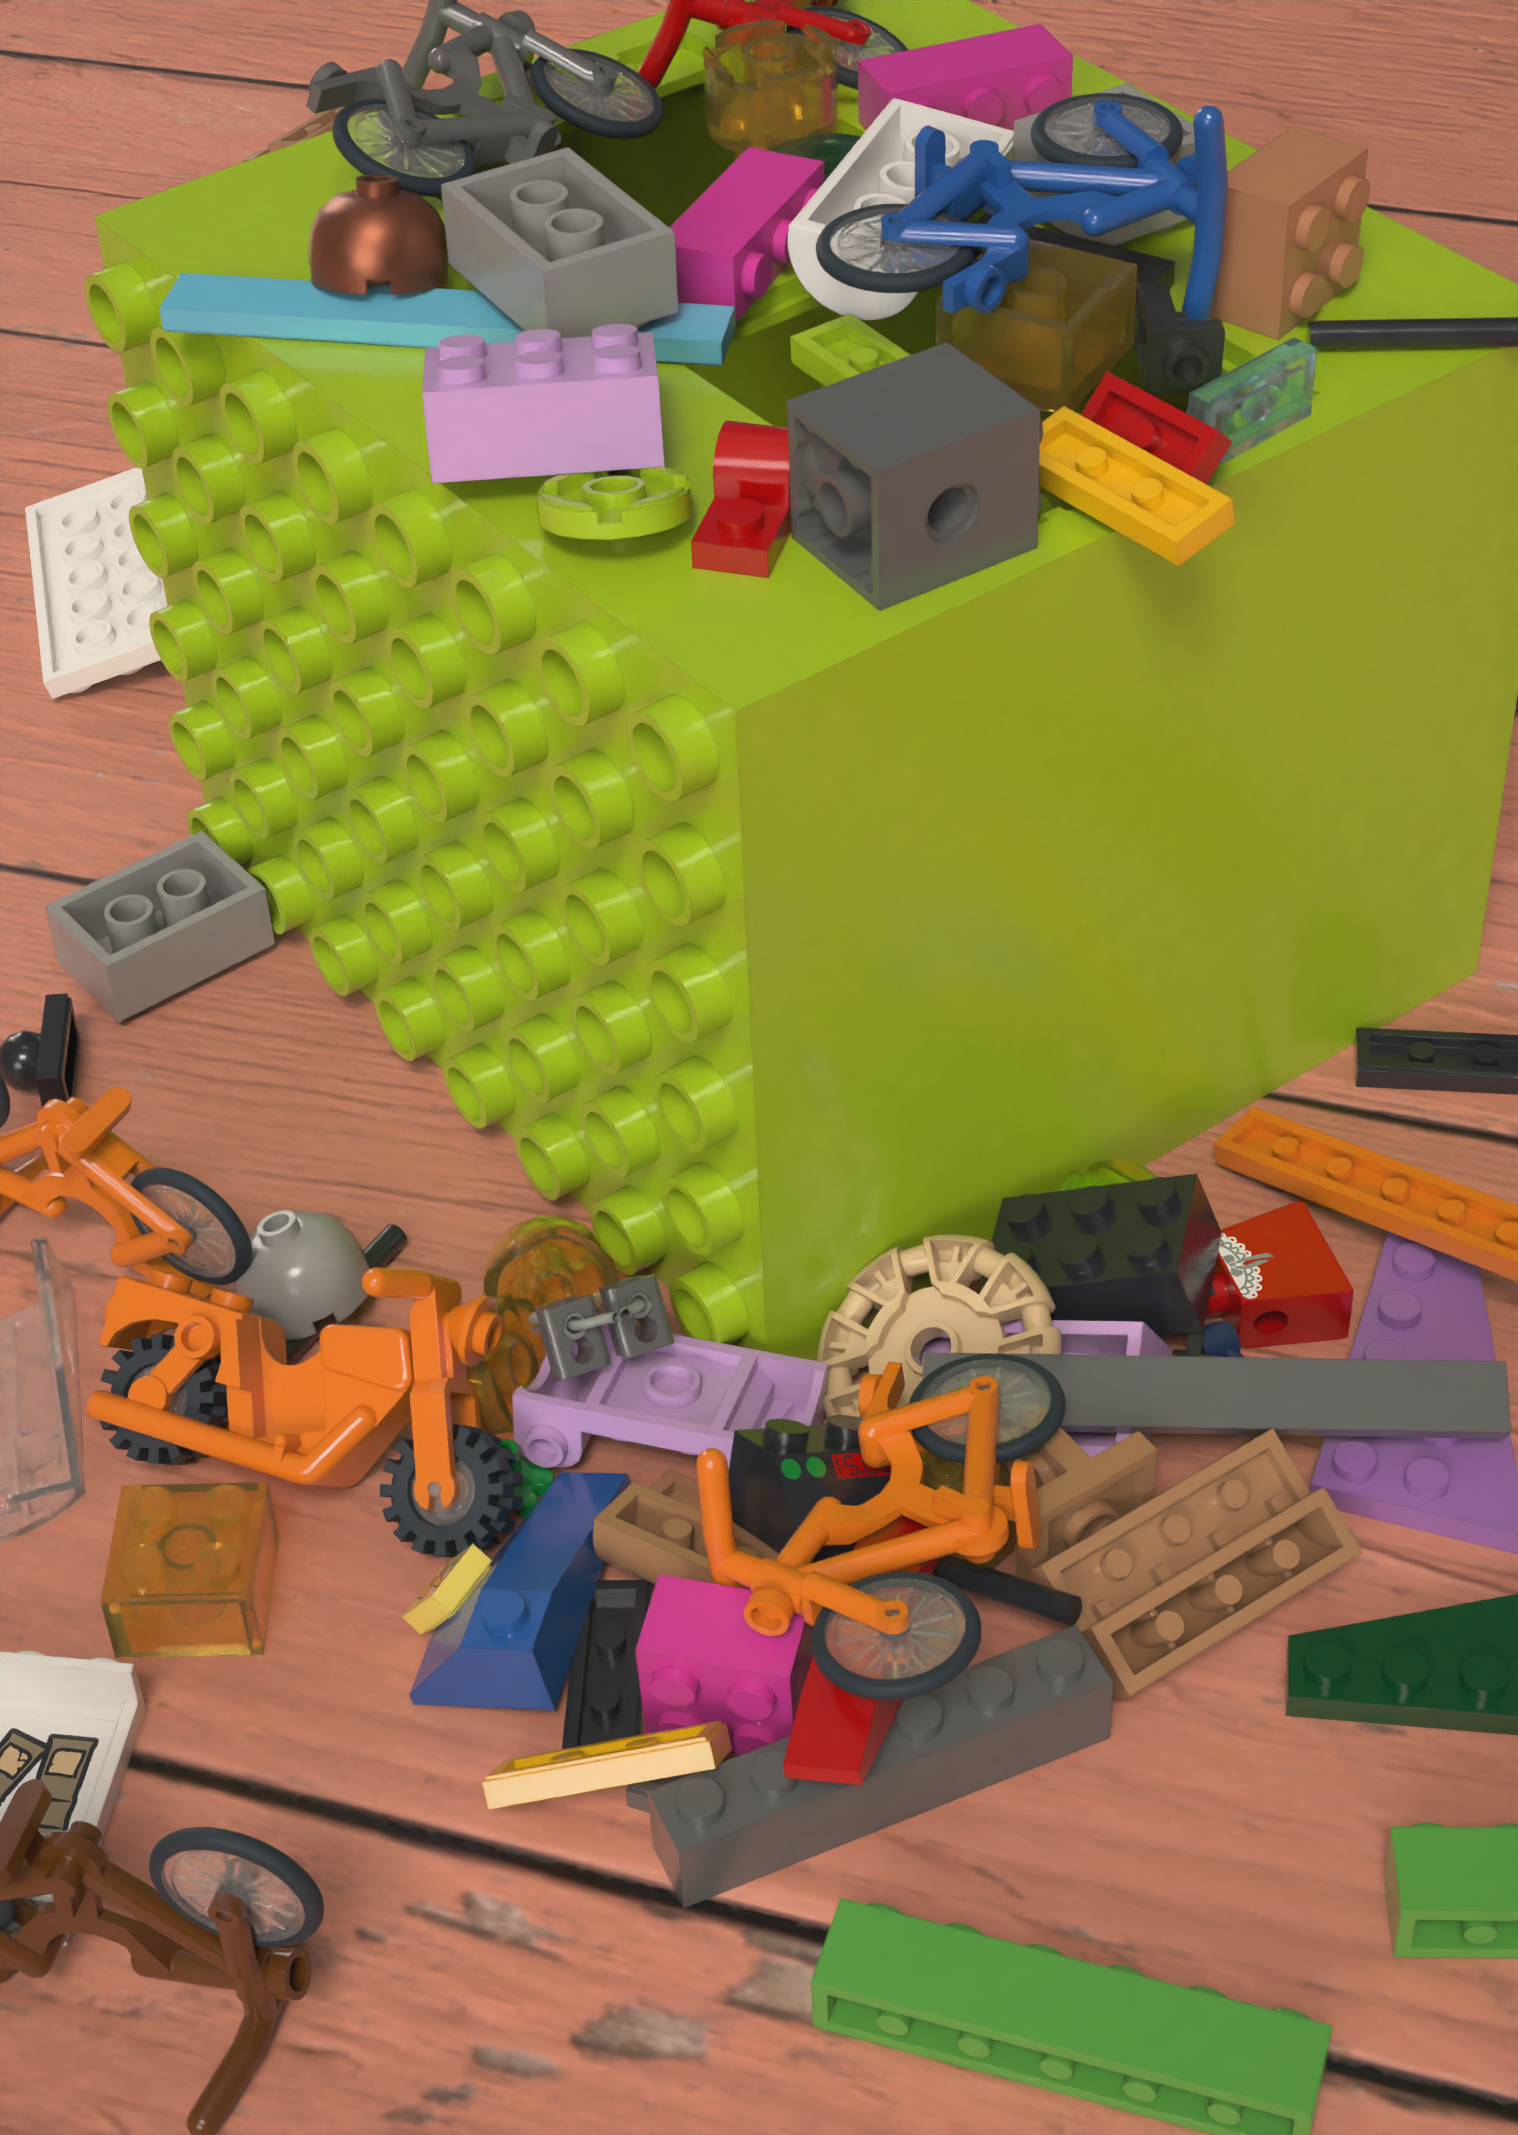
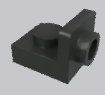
[1133,283,1225,395]

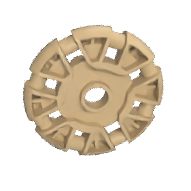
[816,1234,1062,1479]

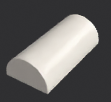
[788,98,1014,320]

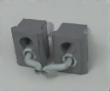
[527,1274,674,1380]

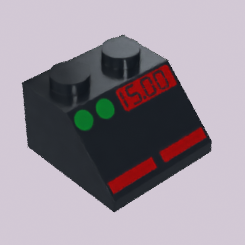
[729,1415,891,1563]

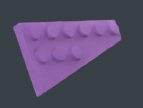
[1310,1231,1518,1554]

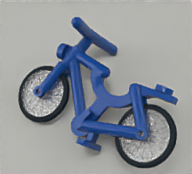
[816,93,1228,320]

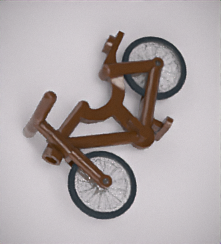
[0,1779,324,2135]

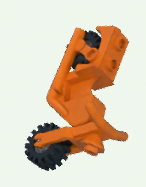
[87,1267,524,1557]

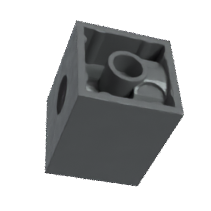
[787,342,1043,611]

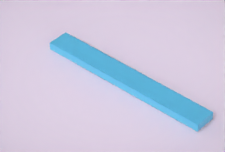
[159,273,736,366]

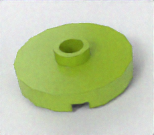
[537,467,694,540]

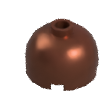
[308,174,450,295]

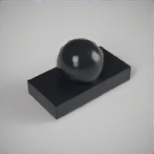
[0,993,81,1107]

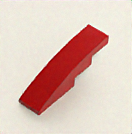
[783,1515,940,1785]

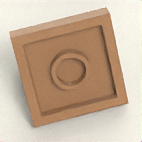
[1017,1412,1158,1582]

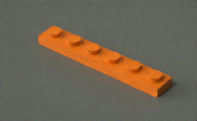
[1213,1106,1518,1282]

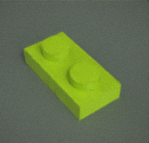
[790,313,910,387]

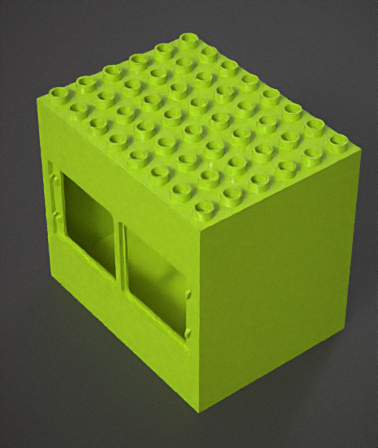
[85,0,1518,1360]

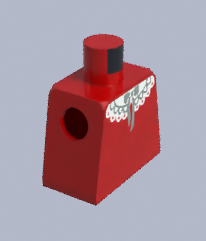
[1206,1200,1354,1349]

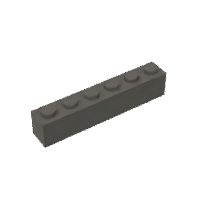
[648,1625,1113,1908]

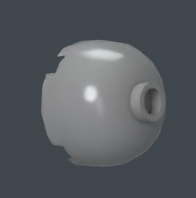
[233,1210,370,1340]

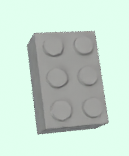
[441,147,678,338]
[44,831,275,1023]

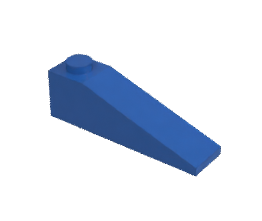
[409,1472,631,1711]

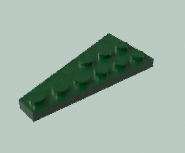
[1285,1594,1518,1735]

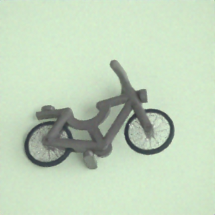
[306,0,663,196]

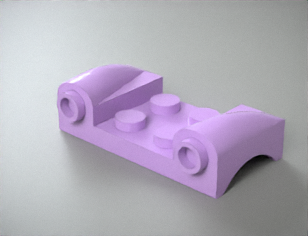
[512,1324,828,1472]

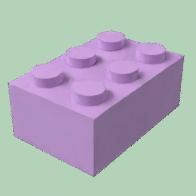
[422,324,665,484]

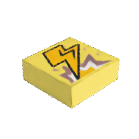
[402,1544,492,1634]

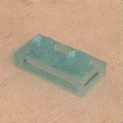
[1187,337,1317,466]

